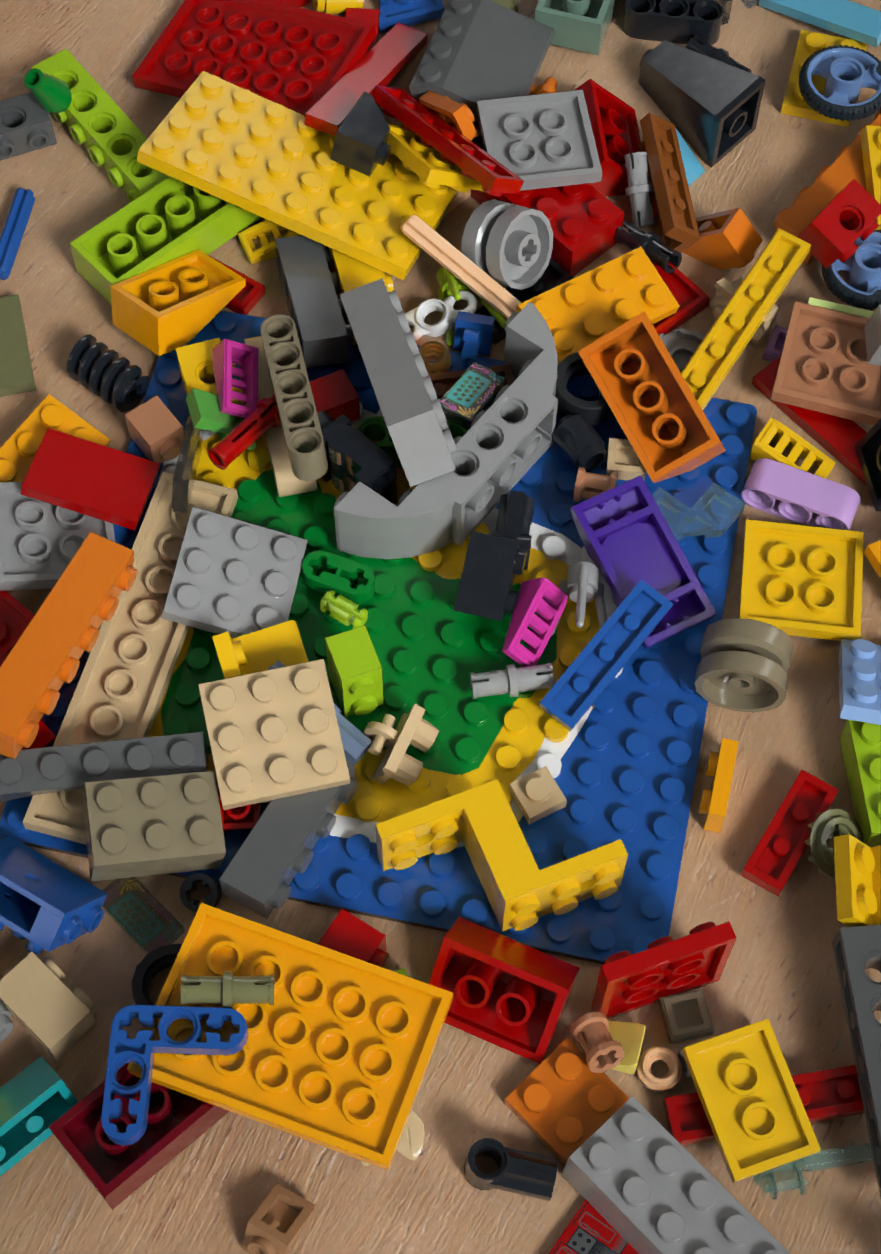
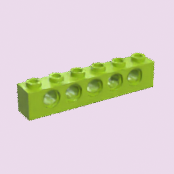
[31,48,170,203]

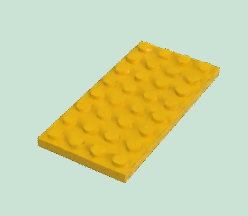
[137,71,458,281]

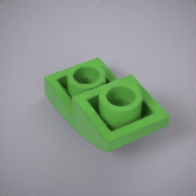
[186,388,257,450]

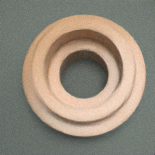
[637,1046,682,1092]

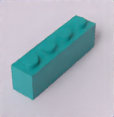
[0,1056,78,1176]

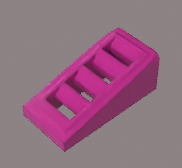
[212,339,259,418]
[502,577,568,667]

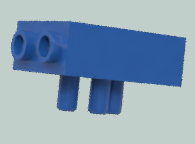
[0,836,107,955]

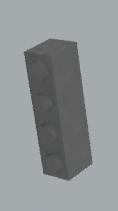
[275,235,354,368]
[219,760,358,919]

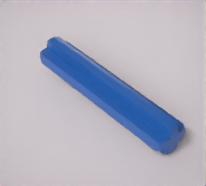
[0,188,35,280]

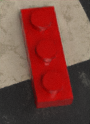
[741,770,839,897]

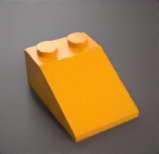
[110,249,246,356]

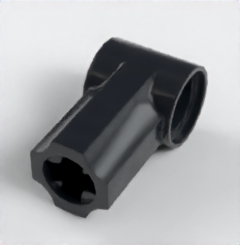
[491,491,534,571]
[464,1138,558,1201]

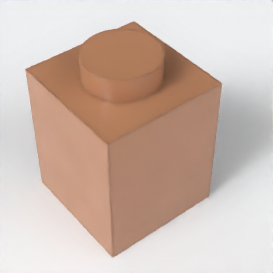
[125,396,187,464]

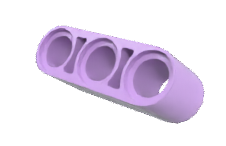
[741,458,861,530]

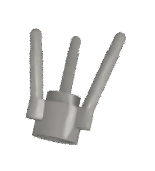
[551,561,608,637]

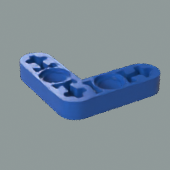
[101,1005,249,1146]

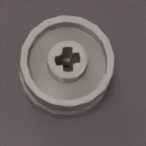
[461,199,553,290]

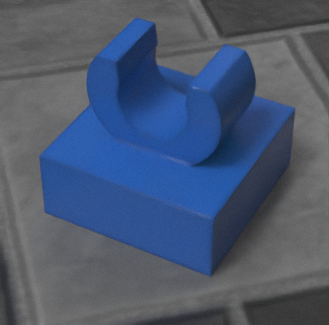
[453,311,495,359]

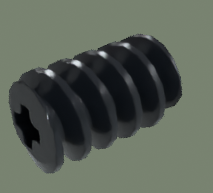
[67,334,150,412]

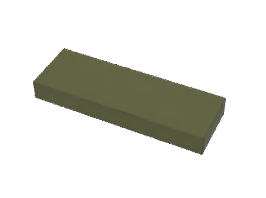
[0,294,36,397]

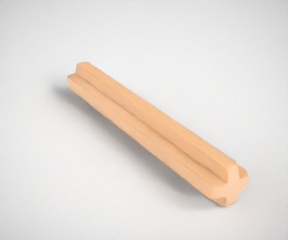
[401,215,522,320]

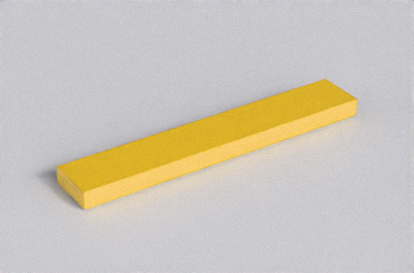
[681,228,811,410]

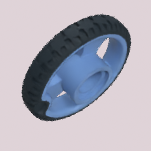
[798,45,881,121]
[822,230,881,310]

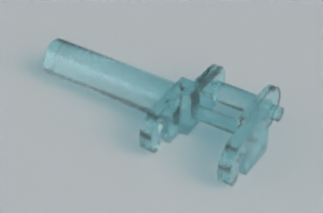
[759,1143,873,1200]

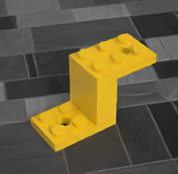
[375,779,628,932]

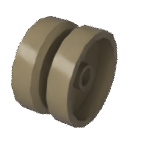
[694,618,793,713]

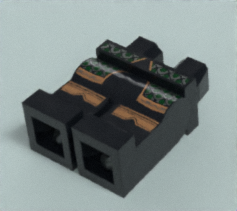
[317,411,398,505]

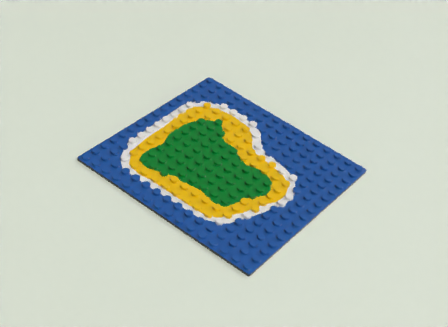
[0,310,757,964]

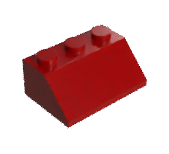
[574,79,641,197]
[428,917,580,1064]

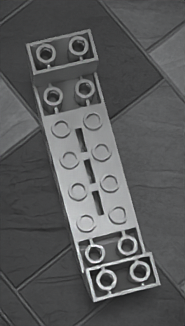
[334,302,558,559]

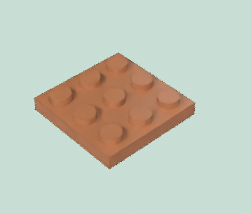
[770,301,881,426]

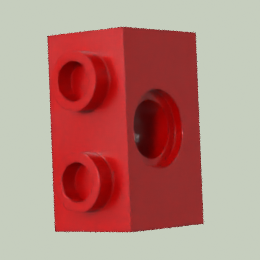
[797,179,881,269]

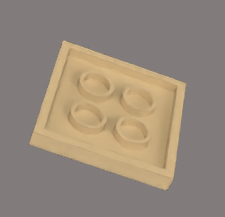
[198,659,350,810]

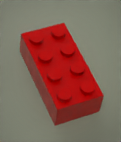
[470,183,624,277]

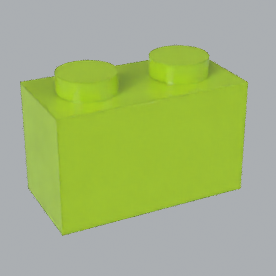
[325,625,384,717]

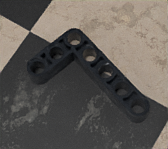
[623,0,724,45]

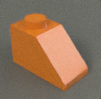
[672,208,763,270]

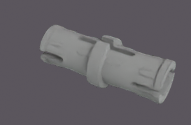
[624,152,656,228]
[469,663,555,699]

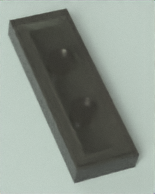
[171,415,203,513]

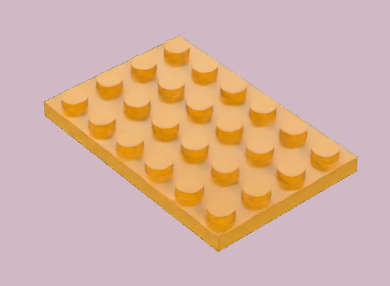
[127,903,453,1170]

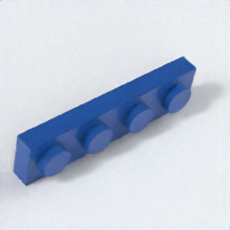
[538,579,673,732]

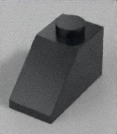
[331,91,391,177]

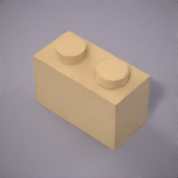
[0,952,97,1062]

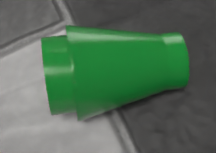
[24,68,72,113]

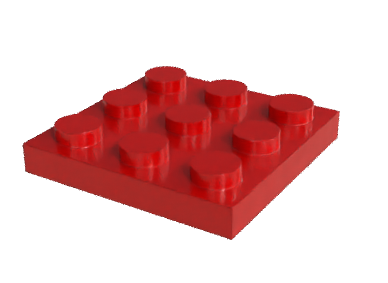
[591,921,737,1020]

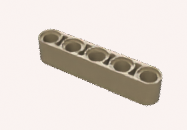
[260,314,328,481]

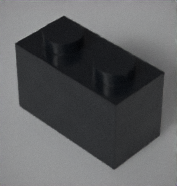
[454,531,527,621]

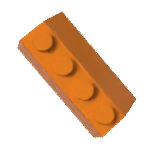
[578,311,726,483]

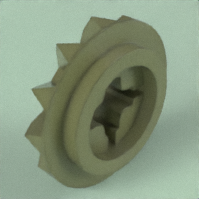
[804,809,863,878]

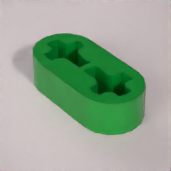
[302,550,375,604]

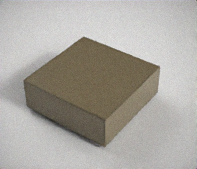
[658,989,714,1044]

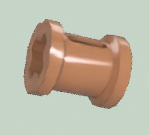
[573,467,618,502]
[570,1012,624,1073]

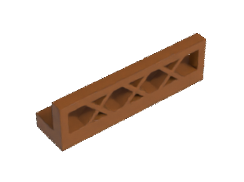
[638,112,700,253]

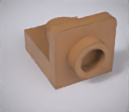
[241,1183,316,1254]

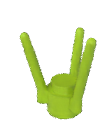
[436,266,507,346]

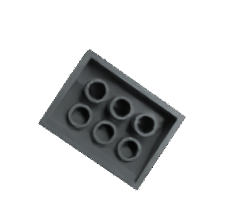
[409,0,554,123]

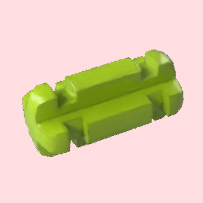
[320,590,368,629]

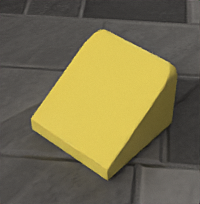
[608,1021,647,1075]

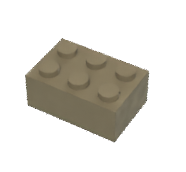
[82,771,226,881]

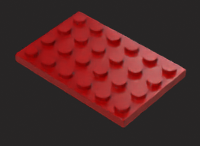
[132,0,377,117]

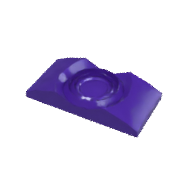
[570,475,717,649]

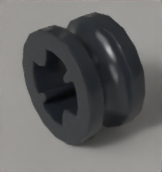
[179,873,222,912]

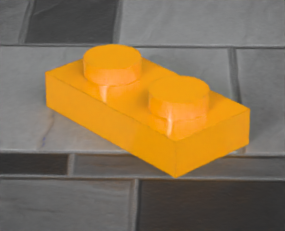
[698,738,739,833]

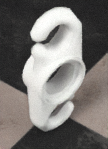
[405,290,477,340]

